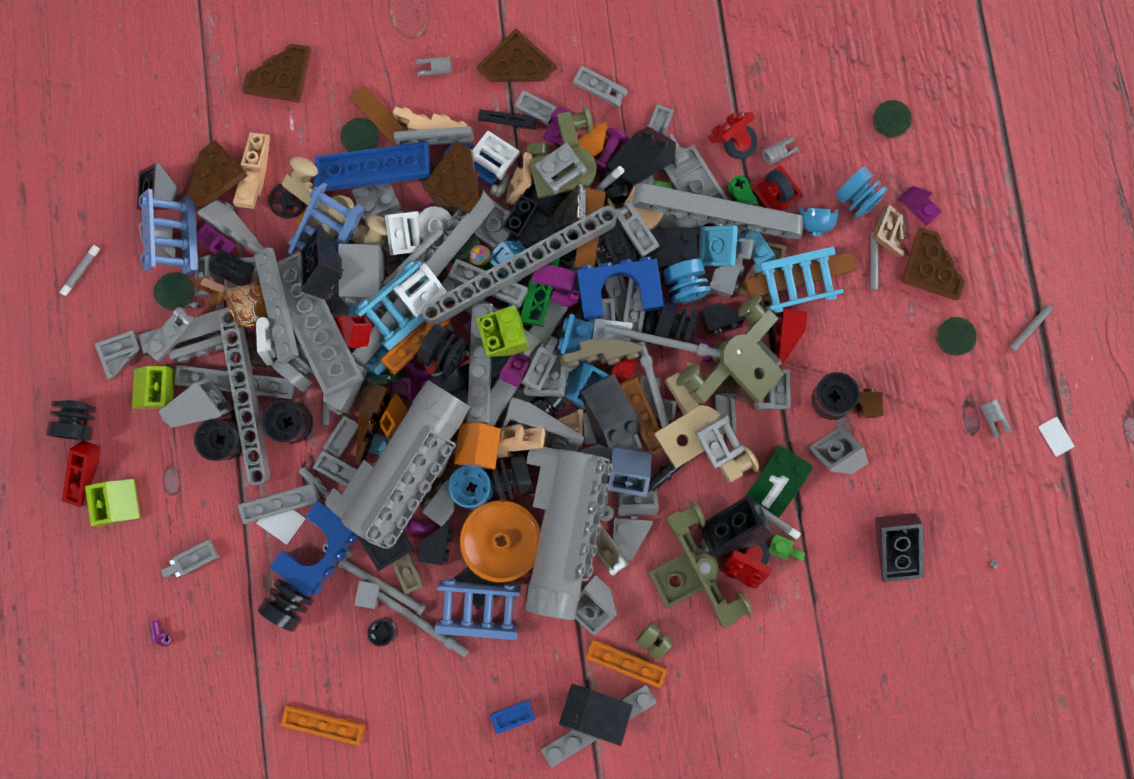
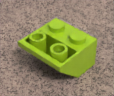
[476,305,530,357]
[132,366,175,409]
[85,479,141,527]

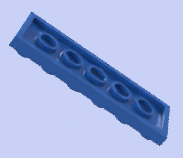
[314,141,430,192]

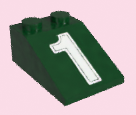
[745,445,814,518]

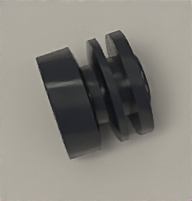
[654,301,697,343]
[416,324,468,377]
[811,372,860,420]
[46,400,97,441]
[262,400,314,444]
[194,419,242,461]
[490,453,535,502]
[257,579,314,632]

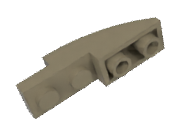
[560,339,644,368]

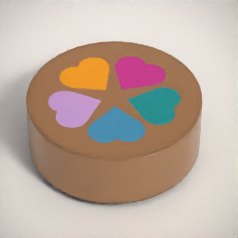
[470,245,490,266]

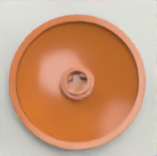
[460,501,540,583]

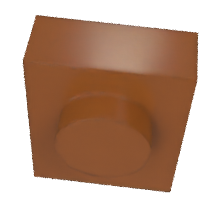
[193,276,225,306]

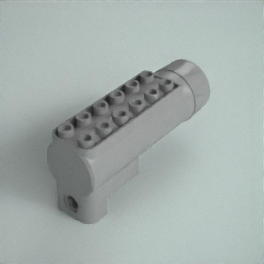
[326,380,471,549]
[525,447,612,620]

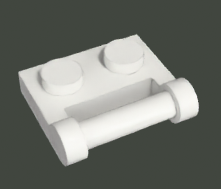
[472,131,520,180]
[385,211,421,255]
[393,263,447,317]
[256,317,277,365]

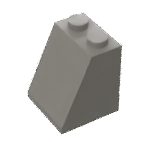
[338,244,386,306]
[323,363,371,416]
[158,378,234,428]

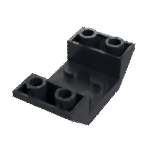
[502,194,578,266]

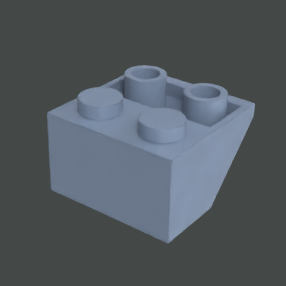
[607,446,652,497]

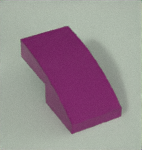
[197,223,236,254]
[531,264,577,292]

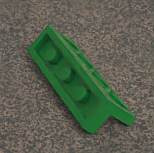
[521,253,560,328]

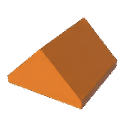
[454,423,501,470]

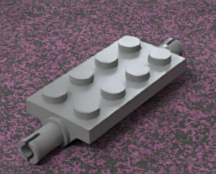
[662,133,728,229]

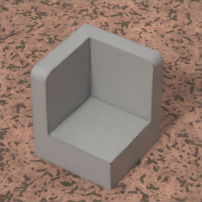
[354,580,380,609]

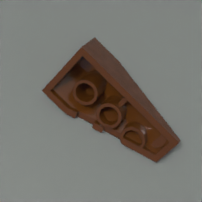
[355,382,392,465]

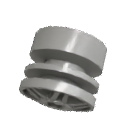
[271,342,315,392]

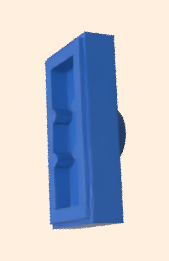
[490,699,536,734]

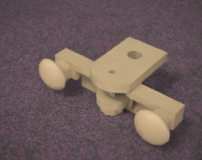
[282,157,387,248]
[654,361,759,483]

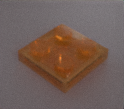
[222,282,269,328]

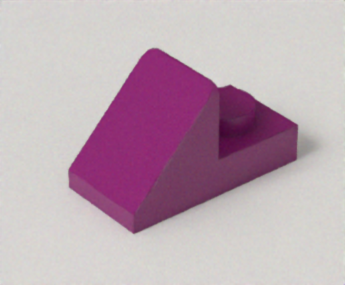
[543,106,576,147]
[899,186,942,226]
[499,354,531,387]
[391,376,432,400]

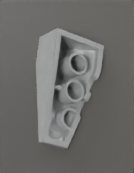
[197,200,265,254]

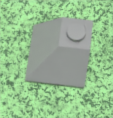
[808,426,869,474]
[575,575,617,636]

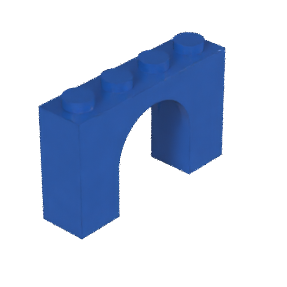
[577,257,664,320]
[269,500,358,597]

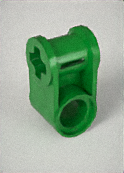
[727,175,758,206]

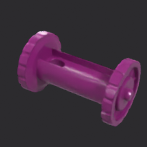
[594,127,630,174]

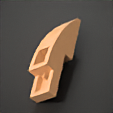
[393,106,468,131]
[233,132,270,209]
[497,424,546,458]

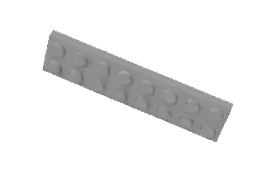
[277,251,364,398]

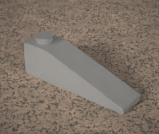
[499,397,584,451]

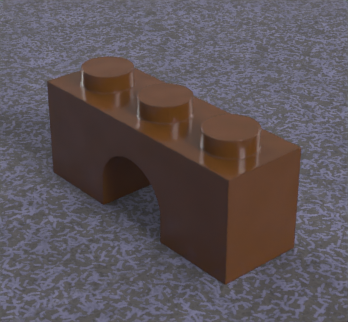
[819,389,883,418]

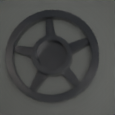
[268,184,305,219]

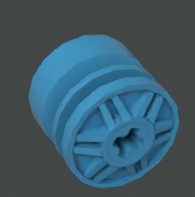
[835,166,888,218]
[662,259,711,304]
[448,466,495,509]

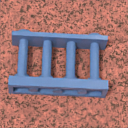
[288,183,365,254]
[139,189,198,275]
[435,578,521,640]

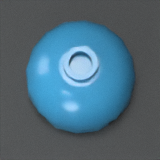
[799,207,839,236]

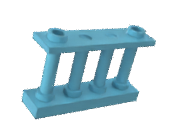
[754,247,844,313]
[355,260,435,350]

